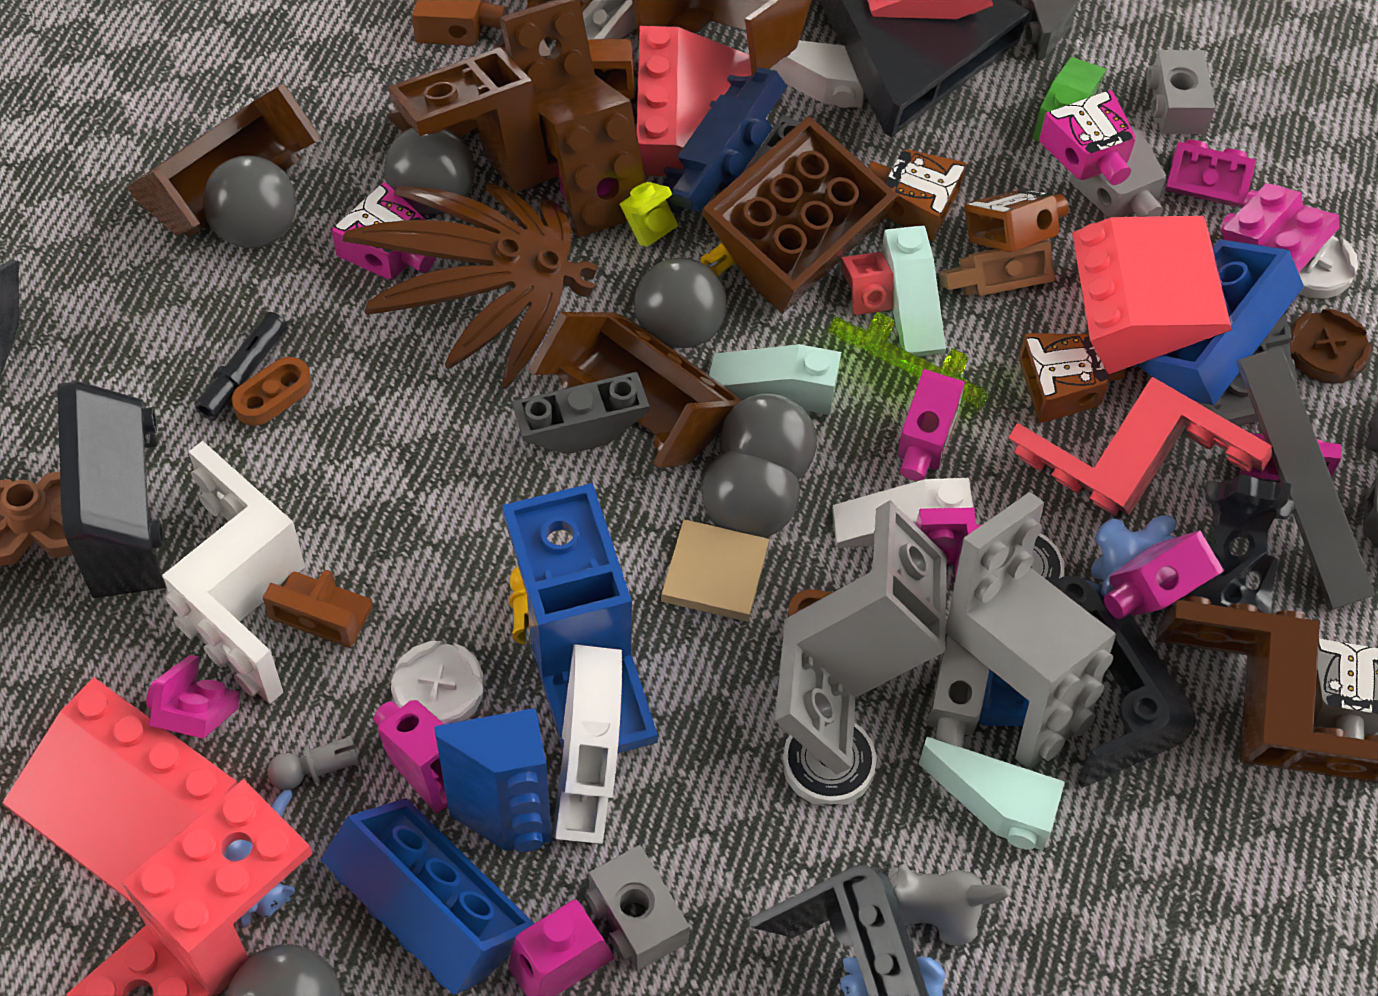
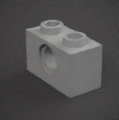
[1146,50,1215,134]
[585,845,690,971]

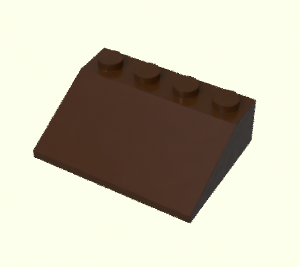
[701,116,898,314]

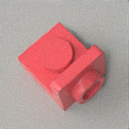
[842,252,893,315]

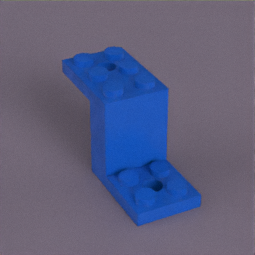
[502,483,658,754]

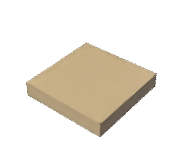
[661,519,769,622]

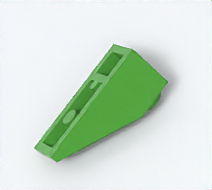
[1033,57,1107,142]

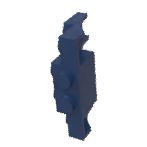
[662,67,787,215]

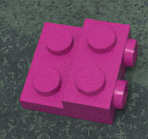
[1221,183,1340,273]

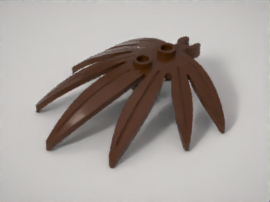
[342,183,598,388]

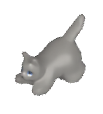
[888,864,1010,946]

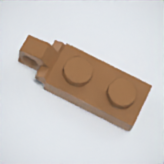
[939,240,1055,296]

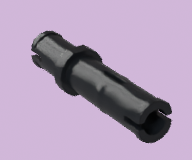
[194,312,288,421]

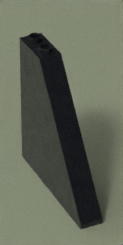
[819,0,1030,137]

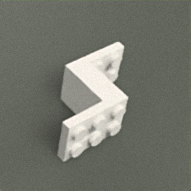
[162,441,305,705]

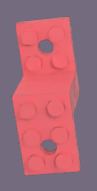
[1008,377,1272,516]
[66,779,313,996]

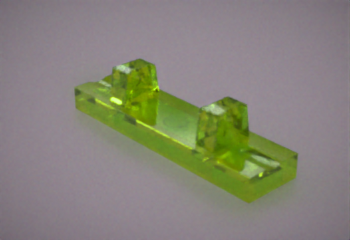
[828,312,990,410]

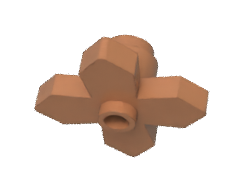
[0,472,73,566]

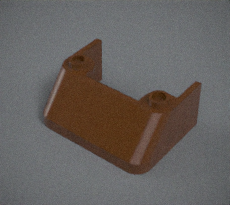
[632,0,812,75]
[127,83,321,238]
[528,312,741,468]

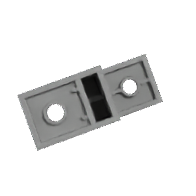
[946,492,1116,770]
[775,500,947,775]

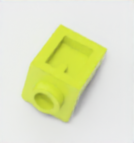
[620,182,678,247]

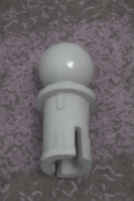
[267,735,360,790]

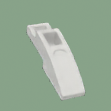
[552,644,622,844]

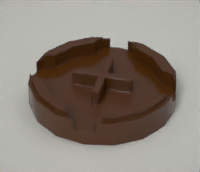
[1289,309,1373,383]

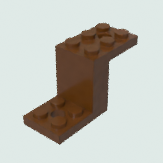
[499,0,646,238]
[388,47,559,192]
[1156,596,1378,783]

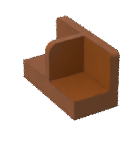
[262,570,373,649]

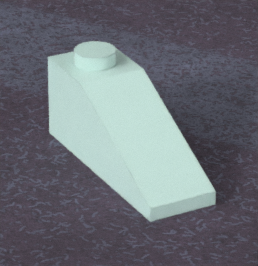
[881,225,946,358]
[709,344,841,415]
[919,737,1065,850]

